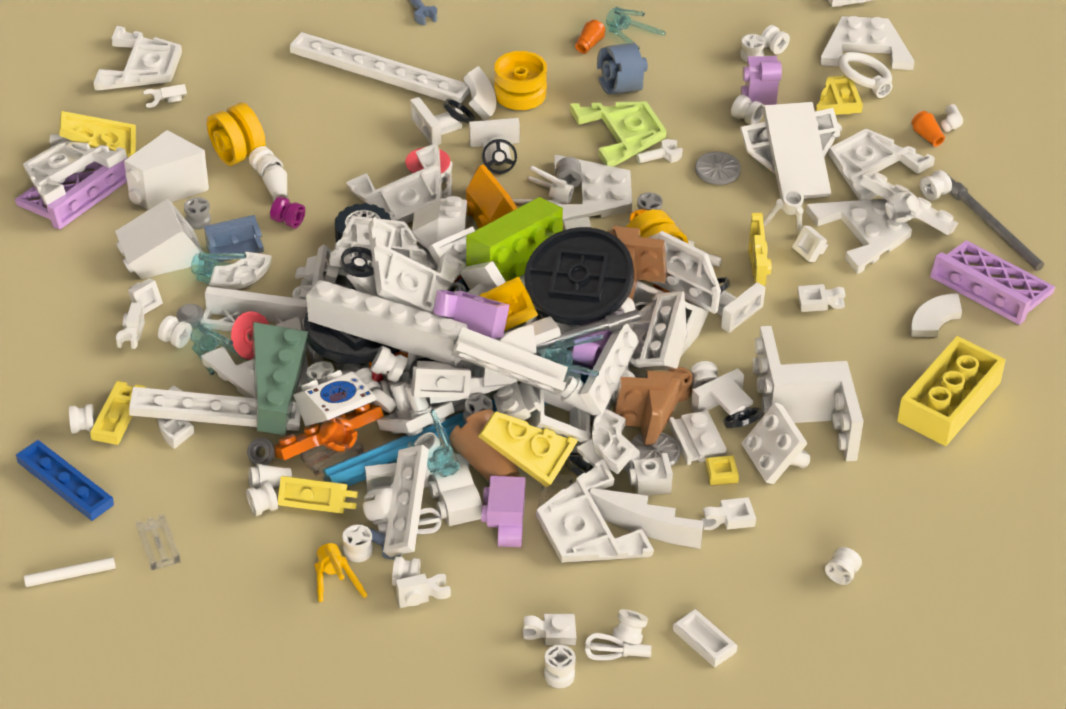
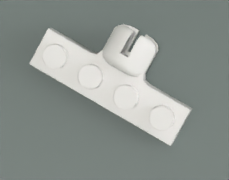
[860,172,958,235]
[579,324,639,416]
[363,444,429,557]

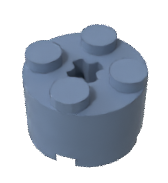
[597,43,648,94]

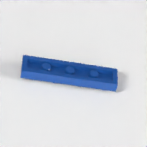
[16,440,114,521]

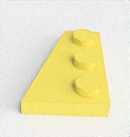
[478,411,578,487]

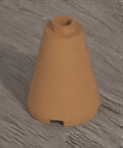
[449,409,520,483]

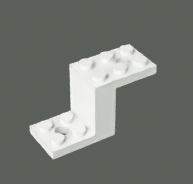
[752,326,864,461]

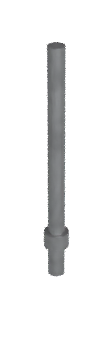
[947,174,1044,271]
[536,309,641,351]

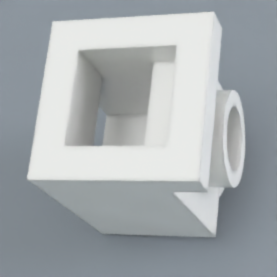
[628,453,673,496]

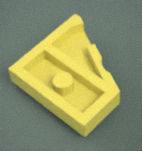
[816,76,863,115]
[748,213,771,285]

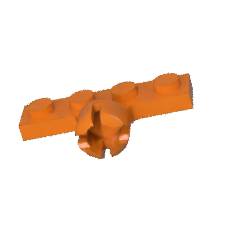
[274,403,384,460]

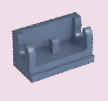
[204,215,264,264]

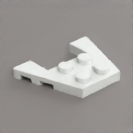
[820,16,914,70]
[94,26,182,90]
[829,129,935,200]
[23,140,128,205]
[346,143,442,223]
[554,155,632,222]
[806,199,912,274]
[329,216,435,270]
[368,218,466,313]
[201,317,310,398]
[536,459,654,563]

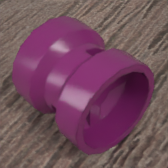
[270,196,306,229]

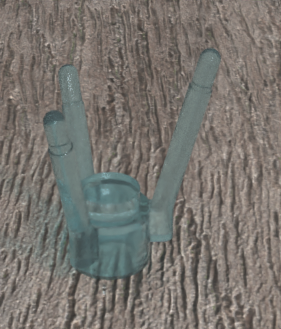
[606,6,666,49]
[191,252,247,284]
[190,324,247,375]
[545,334,604,377]
[408,409,460,477]

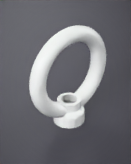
[838,52,892,98]

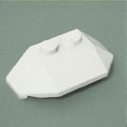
[740,108,840,173]
[412,196,467,249]
[648,231,721,314]
[628,291,687,371]

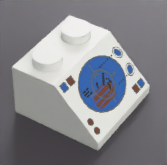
[293,370,376,426]

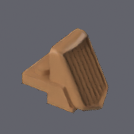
[606,226,667,300]
[612,371,682,445]

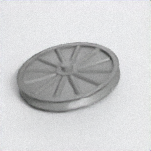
[696,152,741,185]
[631,433,681,466]

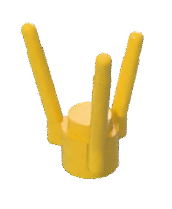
[314,543,367,602]

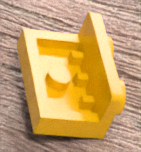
[479,277,538,332]

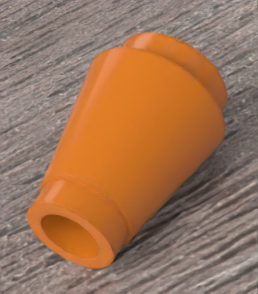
[575,20,606,54]
[911,111,945,147]

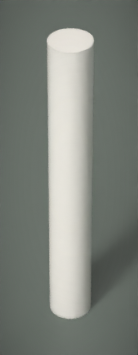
[24,557,116,587]

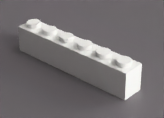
[306,280,467,366]

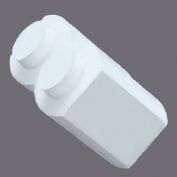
[429,465,482,526]

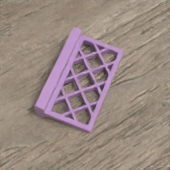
[15,158,127,230]
[930,240,1055,325]

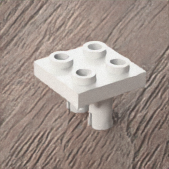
[377,381,455,436]
[741,403,810,484]

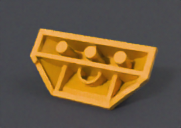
[466,164,517,229]

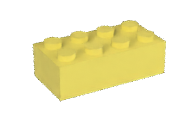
[897,336,1006,446]

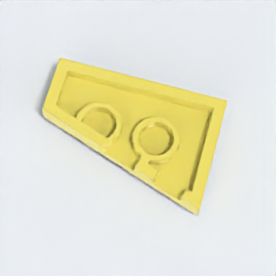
[59,111,136,158]

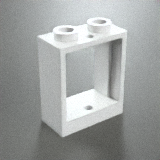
[527,387,590,453]

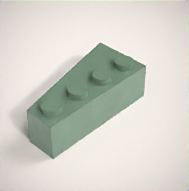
[252,322,308,435]

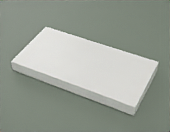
[763,102,831,199]

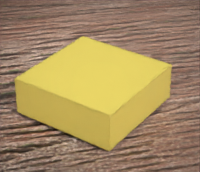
[705,455,739,486]

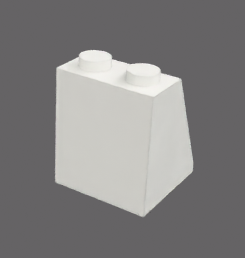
[124,130,209,210]
[115,198,207,279]

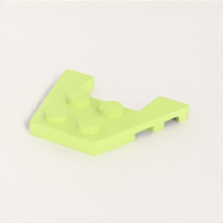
[570,101,666,167]

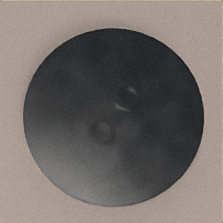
[524,227,635,325]
[304,287,400,364]

